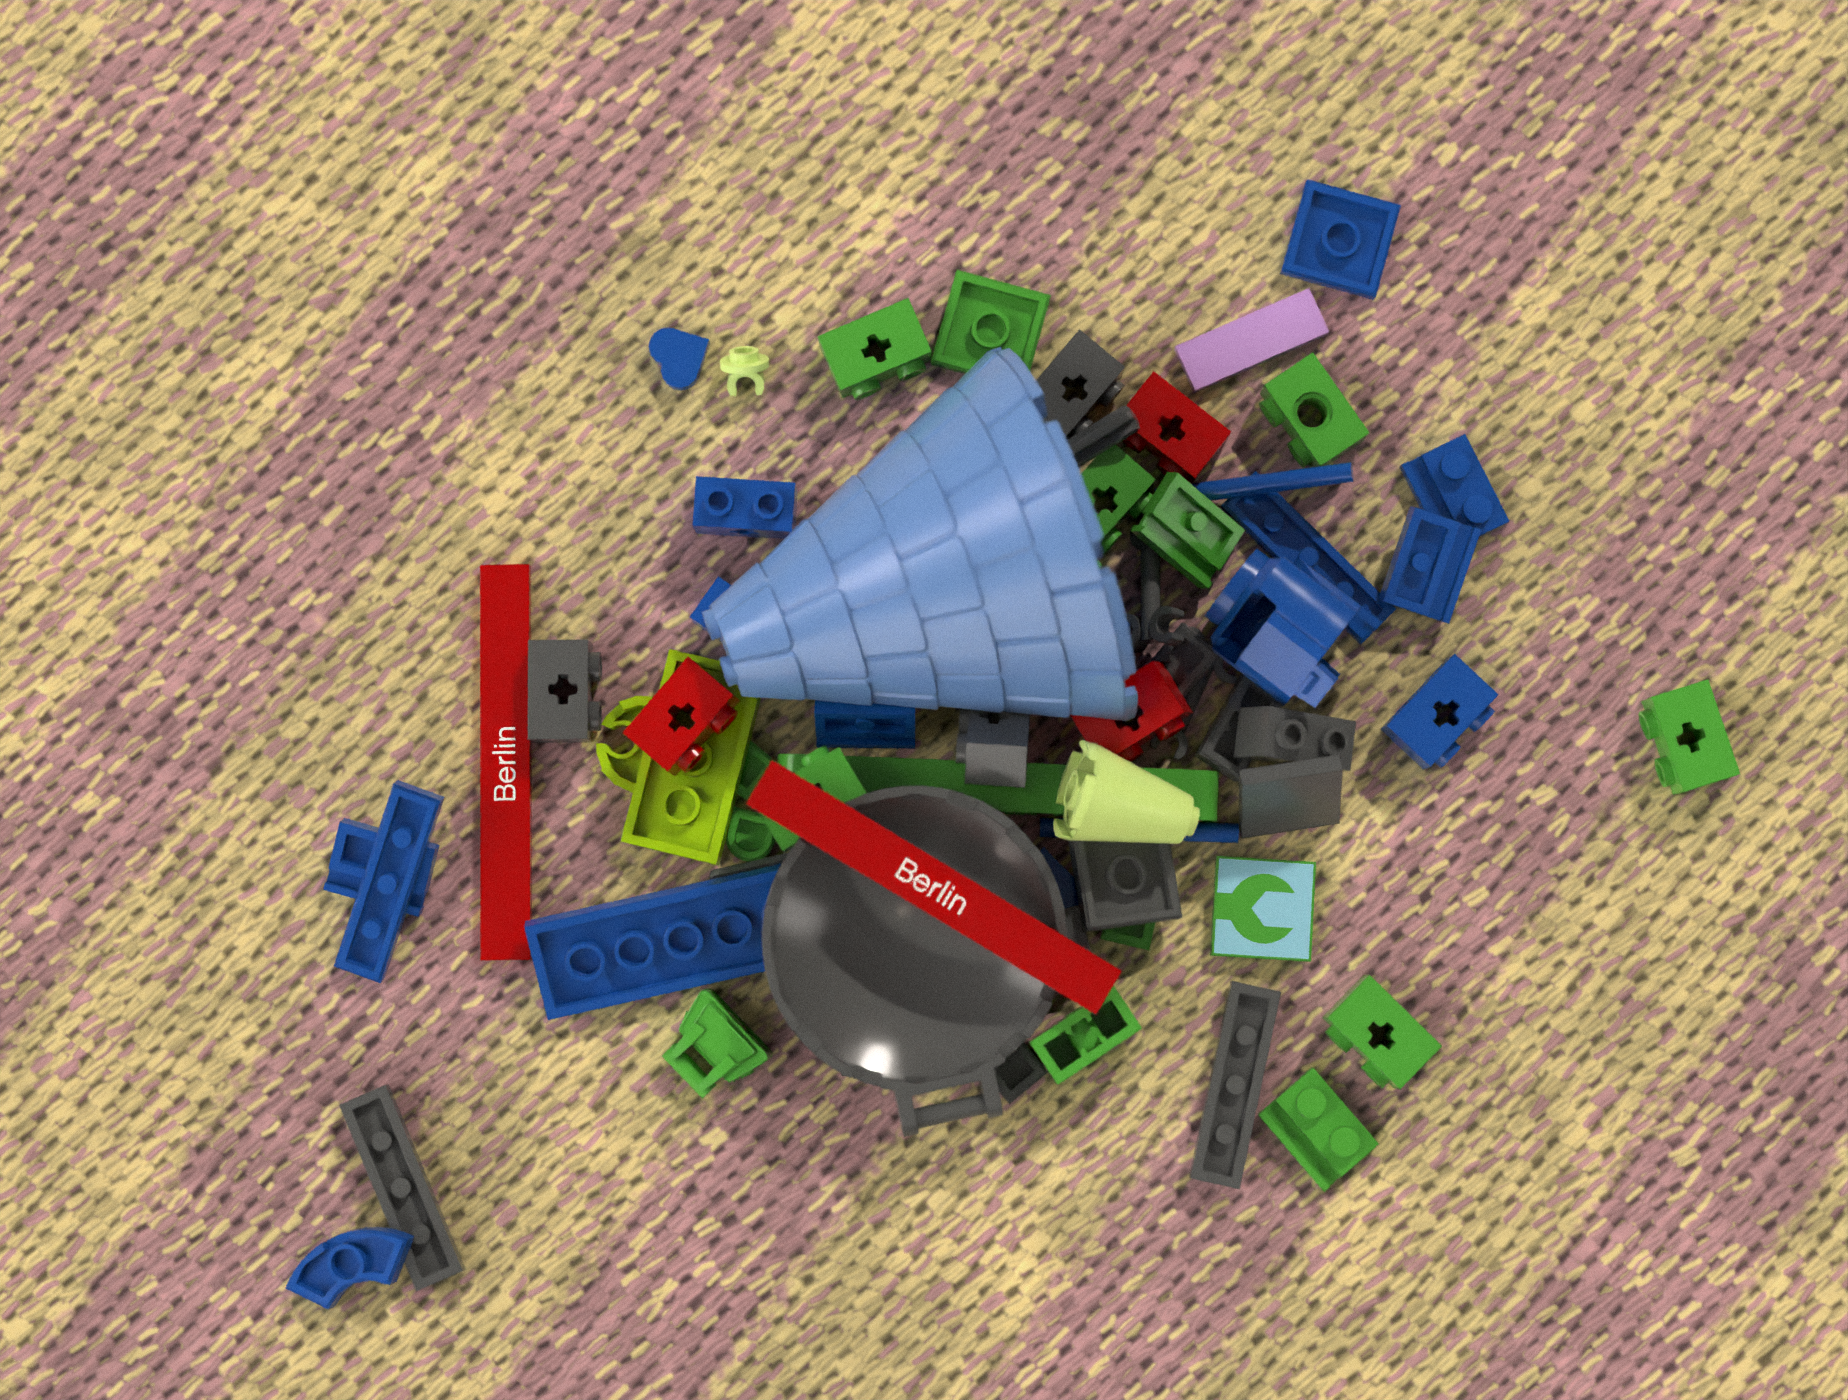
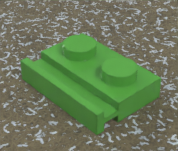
[1131,472,1245,589]
[1257,1067,1379,1192]

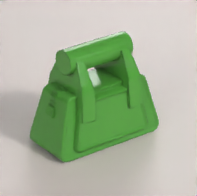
[662,988,773,1099]

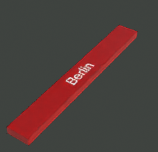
[480,564,532,961]
[745,760,1122,1015]

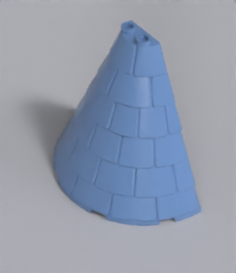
[702,347,1138,722]

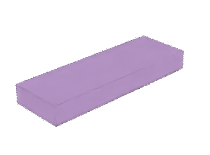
[1174,288,1329,393]

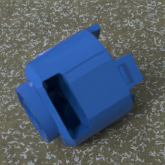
[1205,549,1382,708]

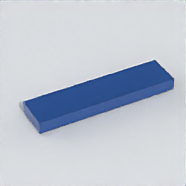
[1220,471,1396,645]
[334,780,445,983]

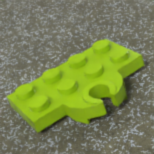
[596,649,761,866]

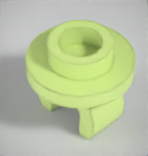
[720,346,769,396]

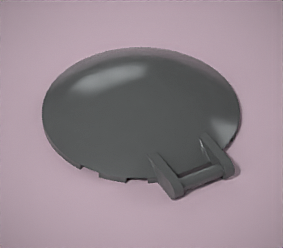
[762,786,1067,1137]

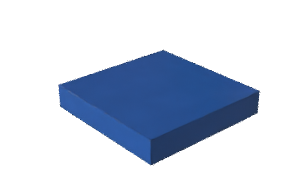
[1280,179,1401,300]

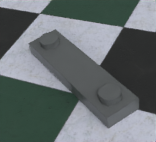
[1189,981,1281,1189]
[339,1084,466,1291]

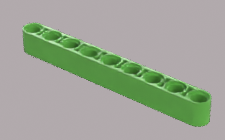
[777,754,1219,822]

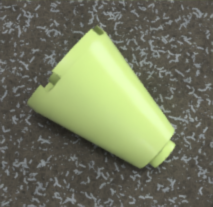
[1053,740,1200,844]

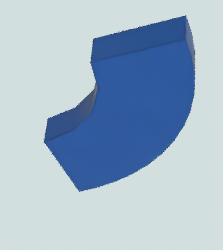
[286,1227,414,1310]

